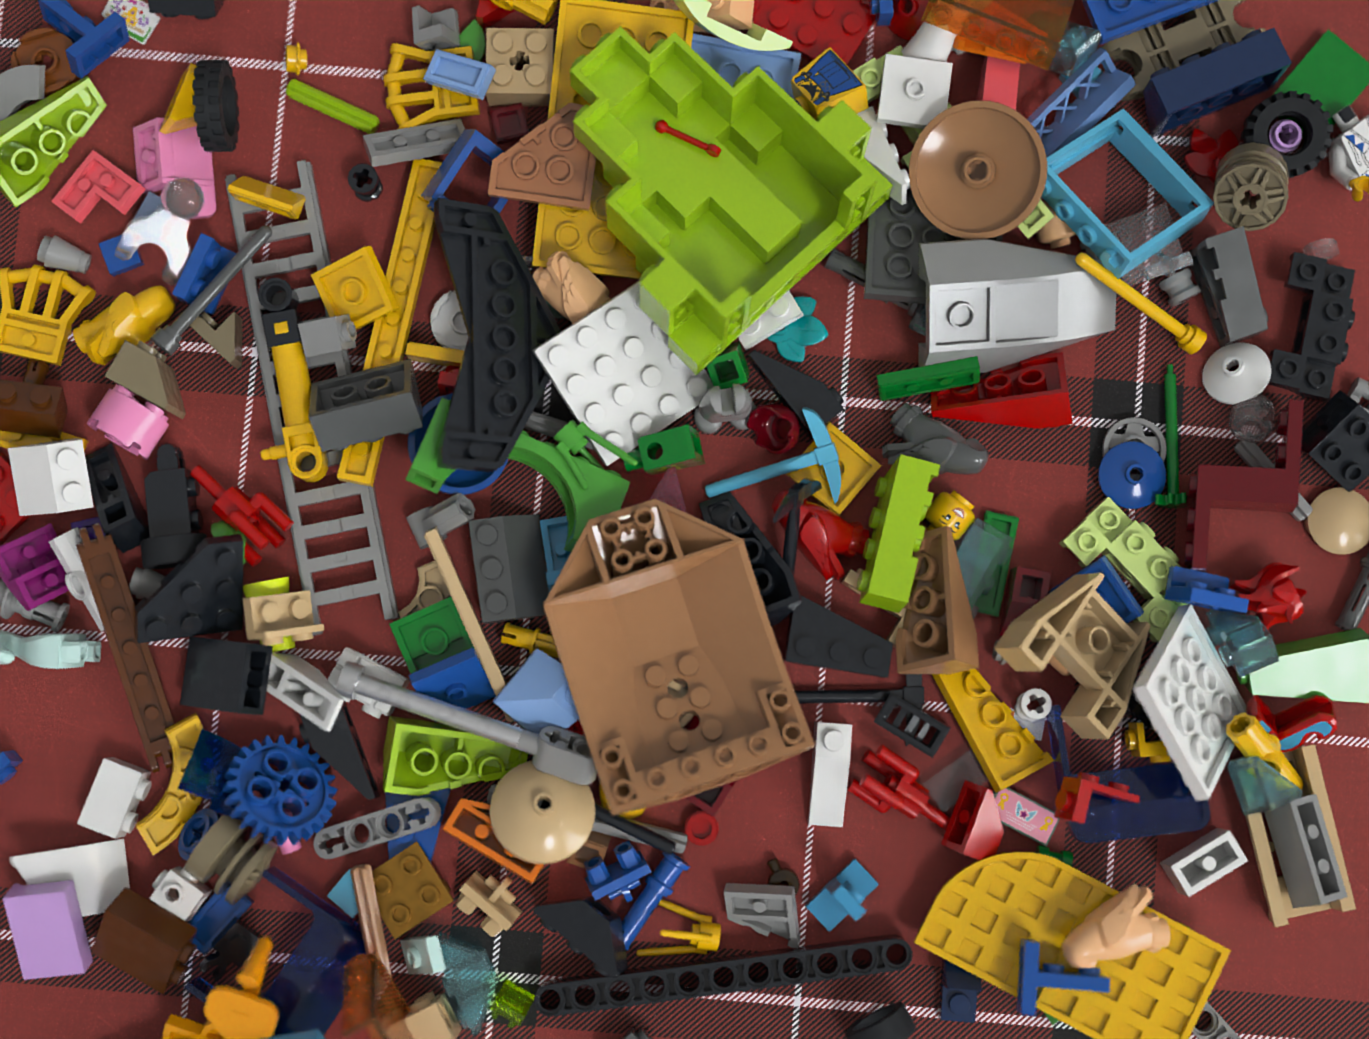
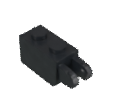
[144,443,203,538]

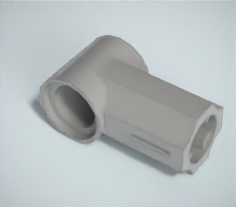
[406,493,475,549]

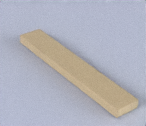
[424,526,514,722]

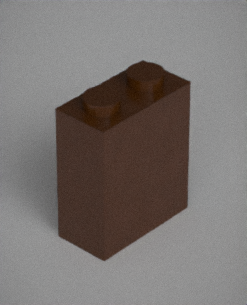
[91,887,198,994]

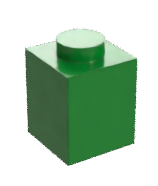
[707,341,750,389]

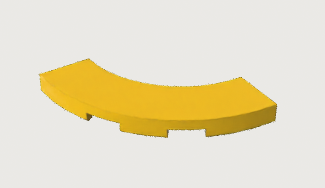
[135,713,209,856]

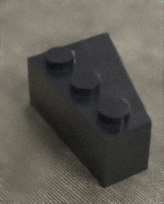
[783,595,893,678]

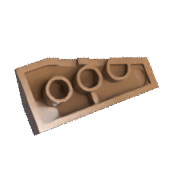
[896,526,979,674]

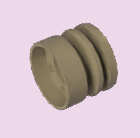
[1213,142,1289,231]
[184,810,278,905]

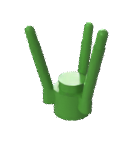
[553,420,638,489]

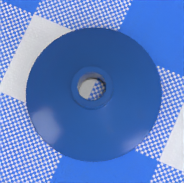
[1098,441,1166,509]

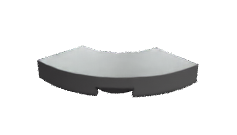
[0,64,45,121]

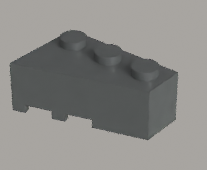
[1187,226,1268,348]

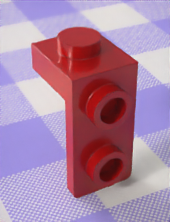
[1054,772,1140,824]

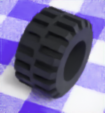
[1240,91,1334,178]

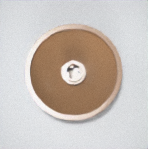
[909,101,1048,239]

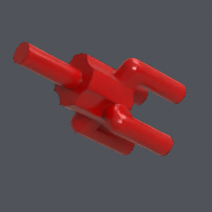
[190,465,294,567]
[847,744,951,831]

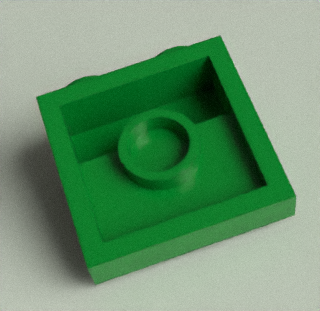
[389,597,475,674]

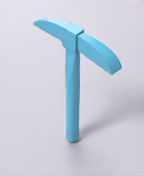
[705,407,841,504]

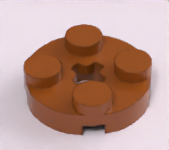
[11,28,80,97]

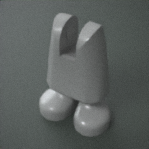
[694,384,756,434]

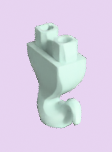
[0,630,101,669]

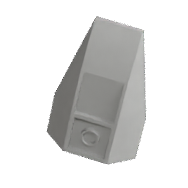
[919,239,1116,373]

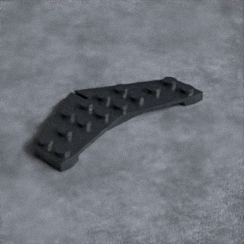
[434,198,561,472]

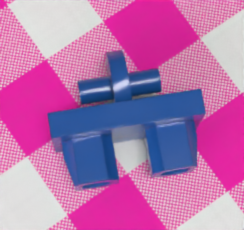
[584,841,651,903]

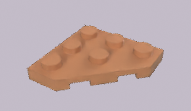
[488,103,596,211]

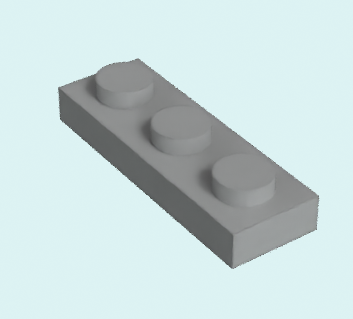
[363,118,465,167]

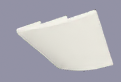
[9,839,130,917]

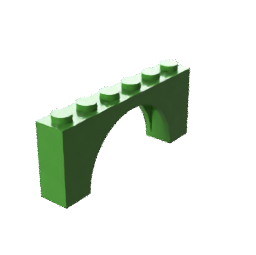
[405,398,630,552]

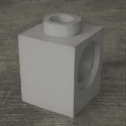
[298,314,357,358]

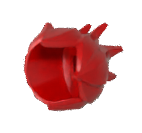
[1230,562,1307,634]

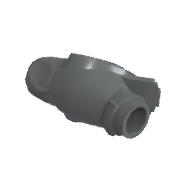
[882,403,989,475]

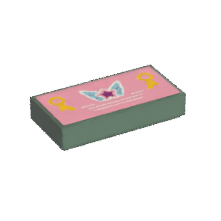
[993,787,1060,846]

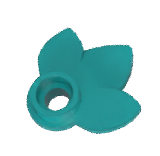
[766,296,828,362]

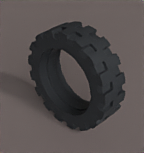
[193,60,239,152]

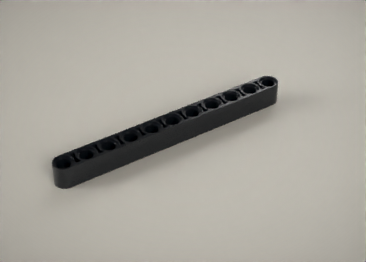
[534,934,913,1017]

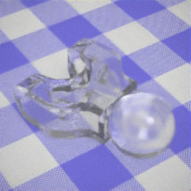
[115,177,205,286]

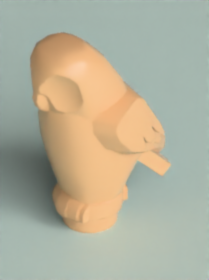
[533,251,610,324]
[1062,884,1170,968]

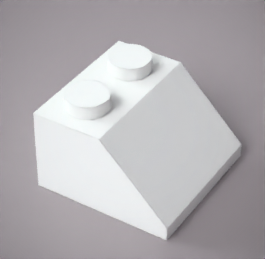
[7,438,94,516]

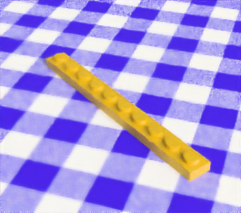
[337,159,442,487]

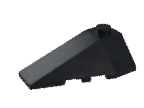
[699,491,802,626]

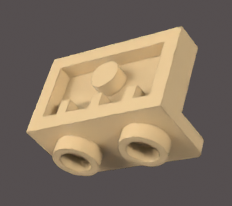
[243,590,325,646]

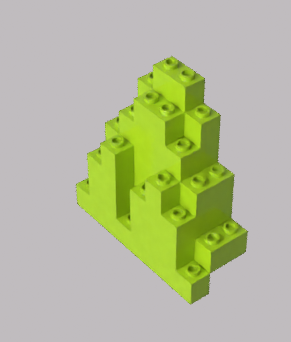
[570,26,893,375]

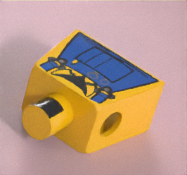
[791,47,869,120]

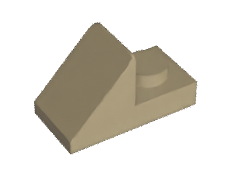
[190,311,242,369]

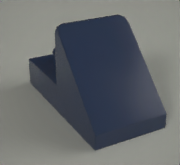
[939,958,982,1023]

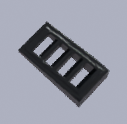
[874,692,951,758]

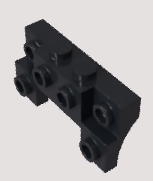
[1268,252,1355,402]

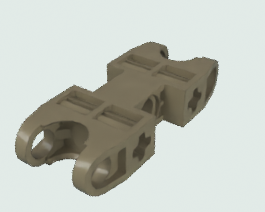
[1102,0,1266,101]

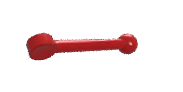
[655,120,721,158]

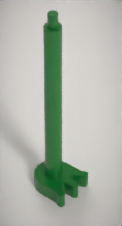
[1155,364,1187,509]

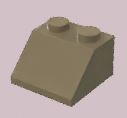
[105,340,186,419]

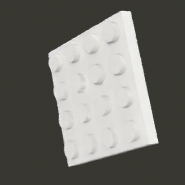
[532,281,714,466]
[1133,604,1246,801]

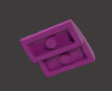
[0,523,69,611]

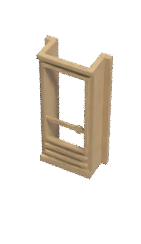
[1230,744,1356,927]

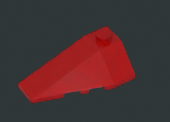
[930,352,1073,429]

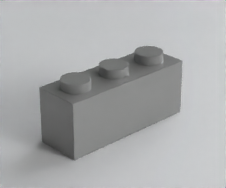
[1262,794,1348,908]

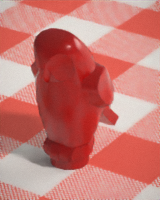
[771,489,870,580]

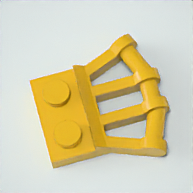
[383,43,480,129]
[0,264,96,366]

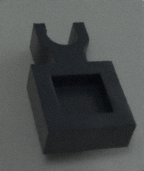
[199,917,262,983]

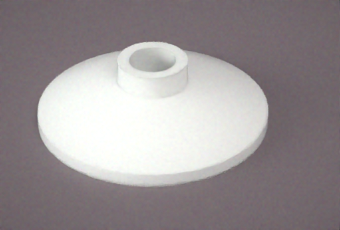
[1202,343,1272,405]

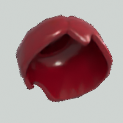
[747,403,800,454]

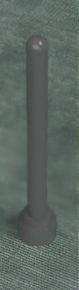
[150,225,272,356]

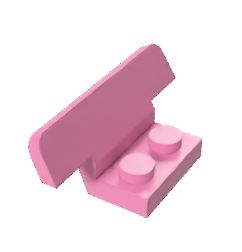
[133,117,216,219]

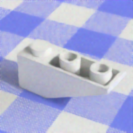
[857,106,911,205]

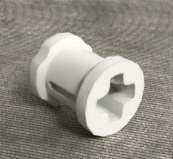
[1015,688,1052,722]

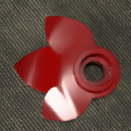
[1184,128,1239,183]

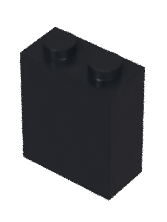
[180,636,273,716]

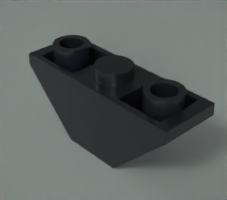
[533,896,628,978]

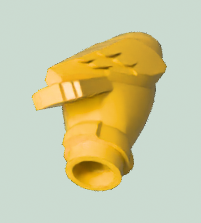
[73,285,176,366]

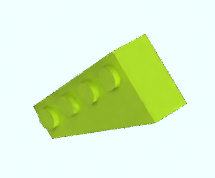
[857,454,940,613]

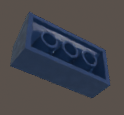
[1143,28,1292,138]

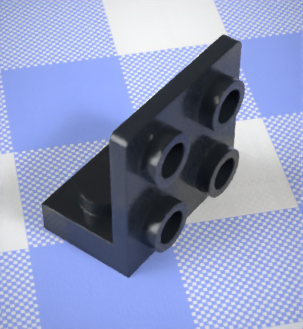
[1301,390,1369,492]

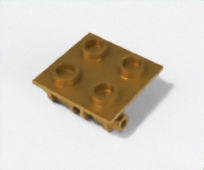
[372,842,454,939]

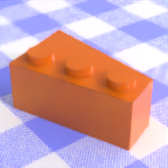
[443,798,545,885]

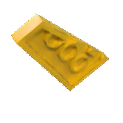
[932,669,1055,793]

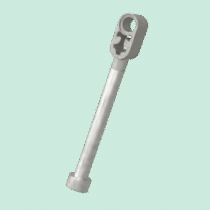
[336,661,597,785]

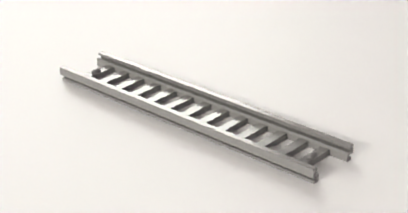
[225,160,400,636]

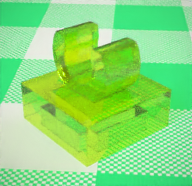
[490,979,535,1028]

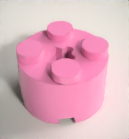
[86,384,169,460]

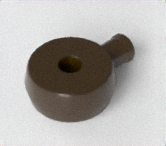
[767,858,800,896]

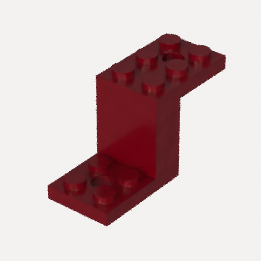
[1184,400,1304,572]

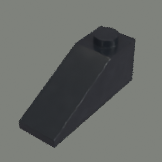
[748,350,844,438]
[85,443,150,553]
[299,701,380,800]

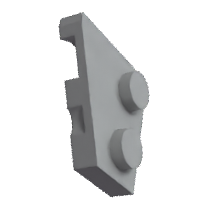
[724,883,800,948]

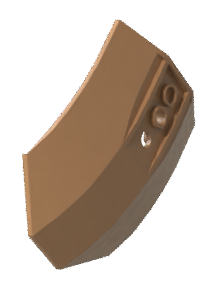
[543,499,815,816]

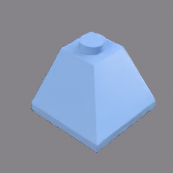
[492,648,579,734]

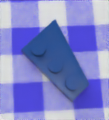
[385,788,451,863]

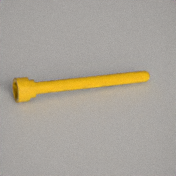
[1075,253,1207,355]

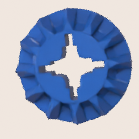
[178,808,221,861]

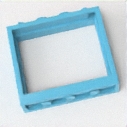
[1042,108,1214,279]

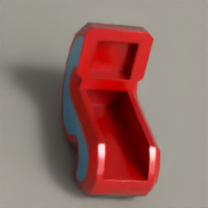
[1246,695,1337,752]

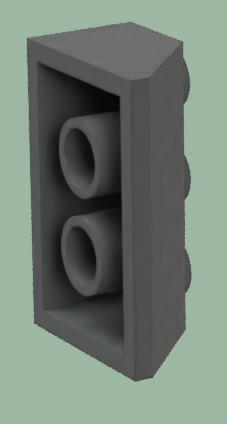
[309,359,423,452]
[468,514,550,625]

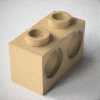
[403,991,462,1039]

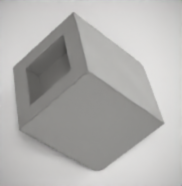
[412,5,460,51]

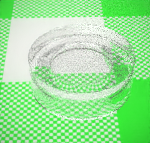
[1303,238,1340,260]

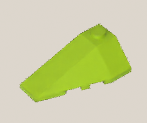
[0,76,107,207]
[383,716,528,796]

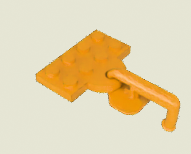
[162,936,279,1039]

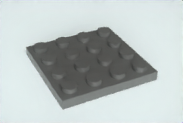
[863,188,1003,304]

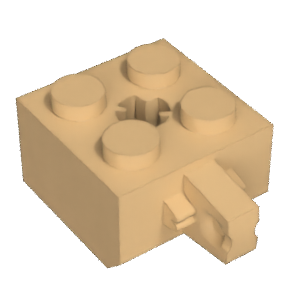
[486,28,556,106]

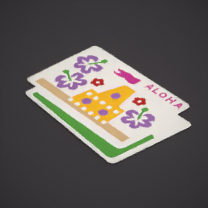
[102,0,160,45]

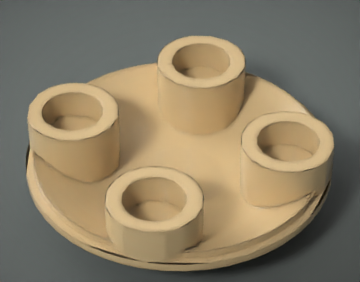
[1304,487,1369,555]

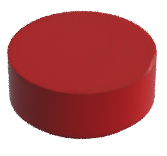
[684,810,719,846]

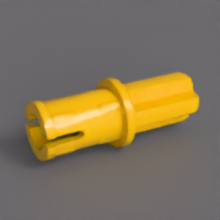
[501,622,559,658]

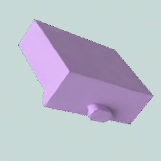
[3,880,93,980]

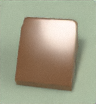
[567,831,611,869]

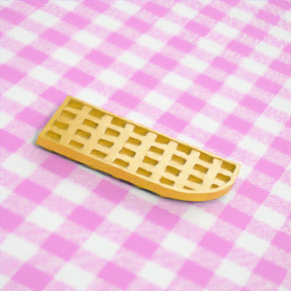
[913,852,1231,1039]

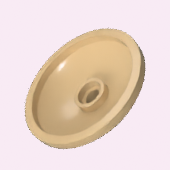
[490,761,595,864]

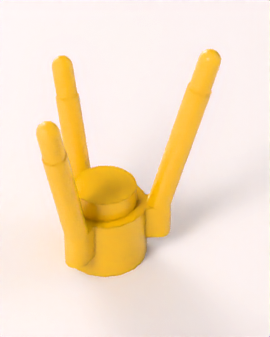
[636,899,721,956]

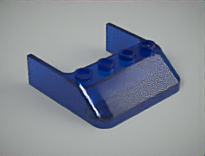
[1046,705,1210,843]
[184,866,369,1037]

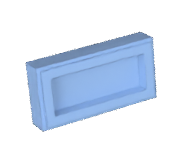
[423,49,496,100]

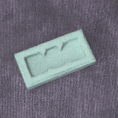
[400,935,446,974]

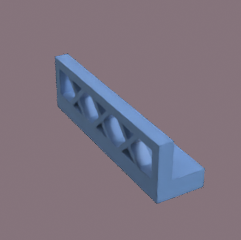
[1027,47,1136,157]

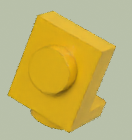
[1125,722,1171,763]

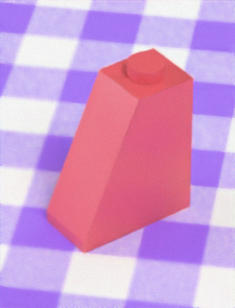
[976,56,1020,111]

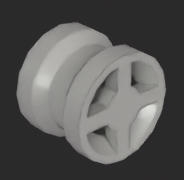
[1159,268,1202,308]

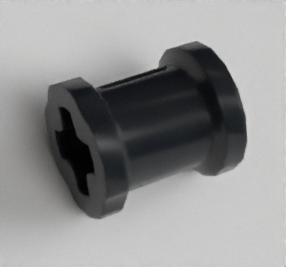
[348,163,383,202]

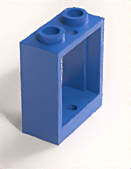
[421,129,509,213]

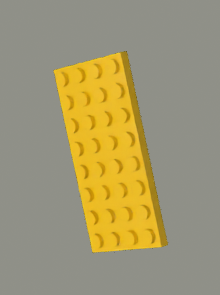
[532,0,694,280]

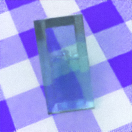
[1228,756,1303,815]

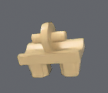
[456,871,523,937]

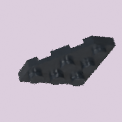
[135,534,244,643]

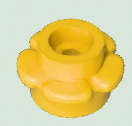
[285,42,307,75]

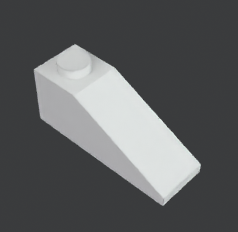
[267,653,344,731]
[808,722,852,827]

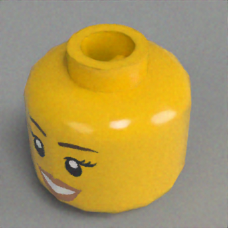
[925,490,975,540]

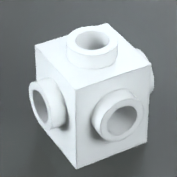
[149,866,212,922]

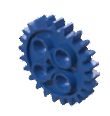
[222,735,338,846]

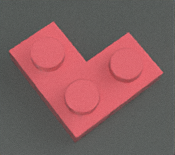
[51,150,146,224]

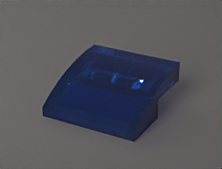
[178,729,257,821]

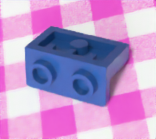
[172,233,237,315]
[1165,566,1249,613]

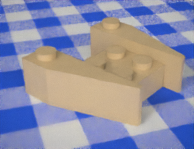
[994,573,1151,740]

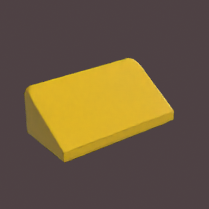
[227,176,305,220]

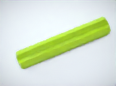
[286,79,380,134]

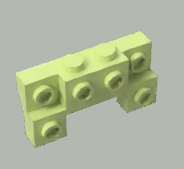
[1059,497,1193,642]

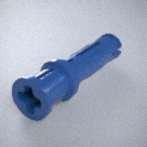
[621,852,690,950]

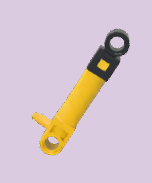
[258,278,328,482]

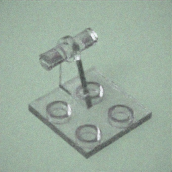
[1105,203,1193,286]

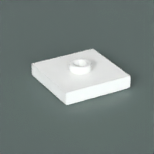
[876,54,953,129]

